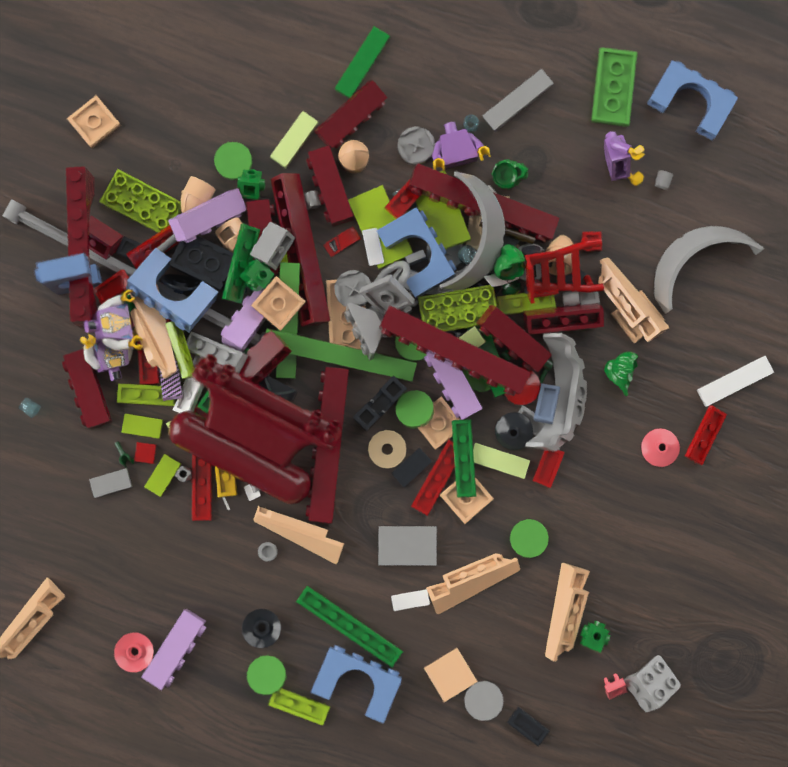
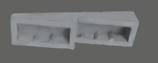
[483,69,554,132]

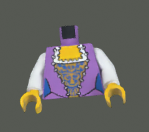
[84,290,143,350]
[80,326,138,381]

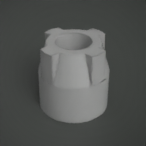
[655,170,673,190]
[304,190,321,210]
[562,291,580,306]
[175,466,192,482]

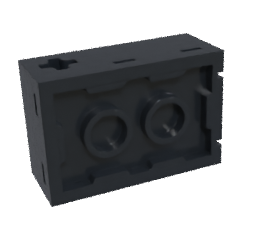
[169,235,233,293]

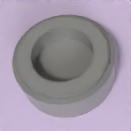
[258,542,278,561]

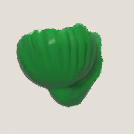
[492,159,529,190]
[494,244,525,281]
[604,351,638,397]

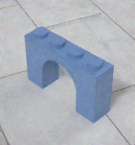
[647,60,738,140]
[377,207,457,299]
[126,248,218,332]
[35,253,102,295]
[311,645,402,723]

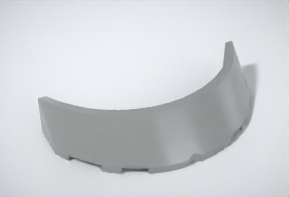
[440,172,505,290]
[654,226,764,314]
[525,333,587,451]

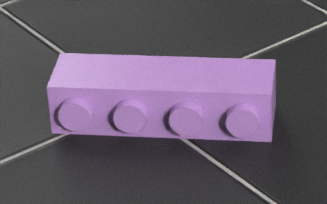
[168,189,247,243]
[221,289,266,353]
[424,352,482,420]
[142,609,206,690]

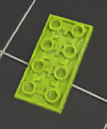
[100,169,181,233]
[416,170,471,250]
[348,185,413,270]
[418,285,497,332]

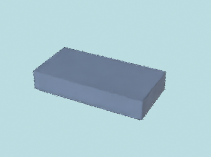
[534,384,560,424]

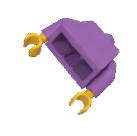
[432,122,491,171]
[604,132,645,185]

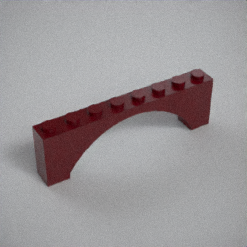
[66,167,98,328]

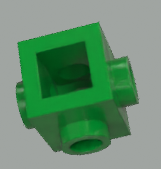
[237,169,265,200]
[239,259,274,291]
[580,621,610,653]

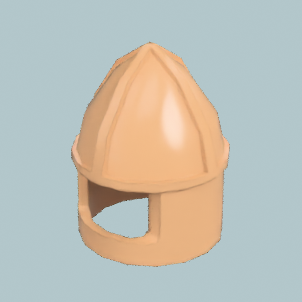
[339,140,369,173]
[181,176,216,213]
[215,217,242,253]
[545,235,573,275]

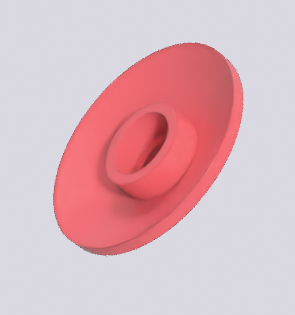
[641,429,680,467]
[114,633,154,672]

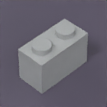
[250,222,295,270]

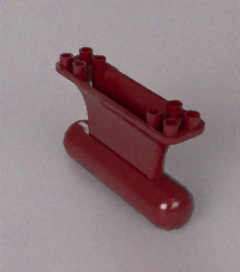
[168,354,341,505]

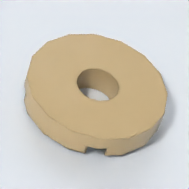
[368,430,407,468]

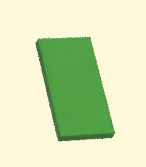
[591,48,637,126]

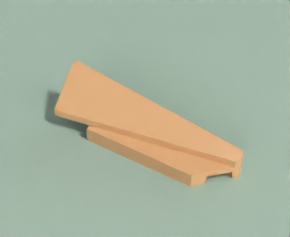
[598,258,669,342]
[130,285,177,379]
[254,506,344,564]
[426,553,520,614]
[545,563,590,662]
[0,577,65,659]

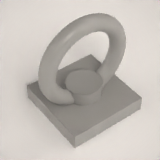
[360,261,414,317]

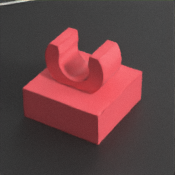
[604,673,627,700]

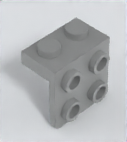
[624,655,681,712]

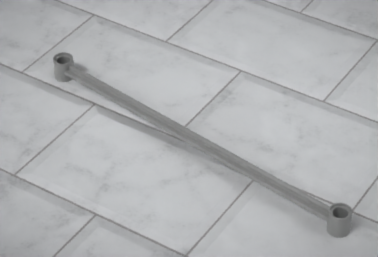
[2,199,266,345]

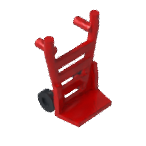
[521,237,604,304]

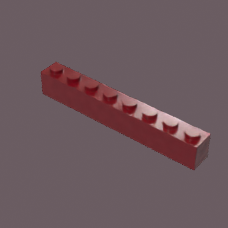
[407,163,559,243]
[270,173,331,327]
[379,305,530,396]
[306,367,349,523]

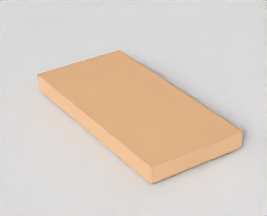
[326,280,366,349]

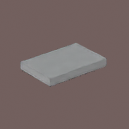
[378,526,437,565]

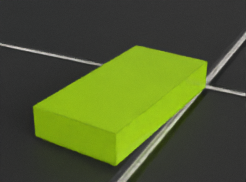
[121,414,164,439]
[144,454,182,497]

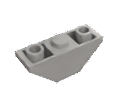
[344,303,382,360]

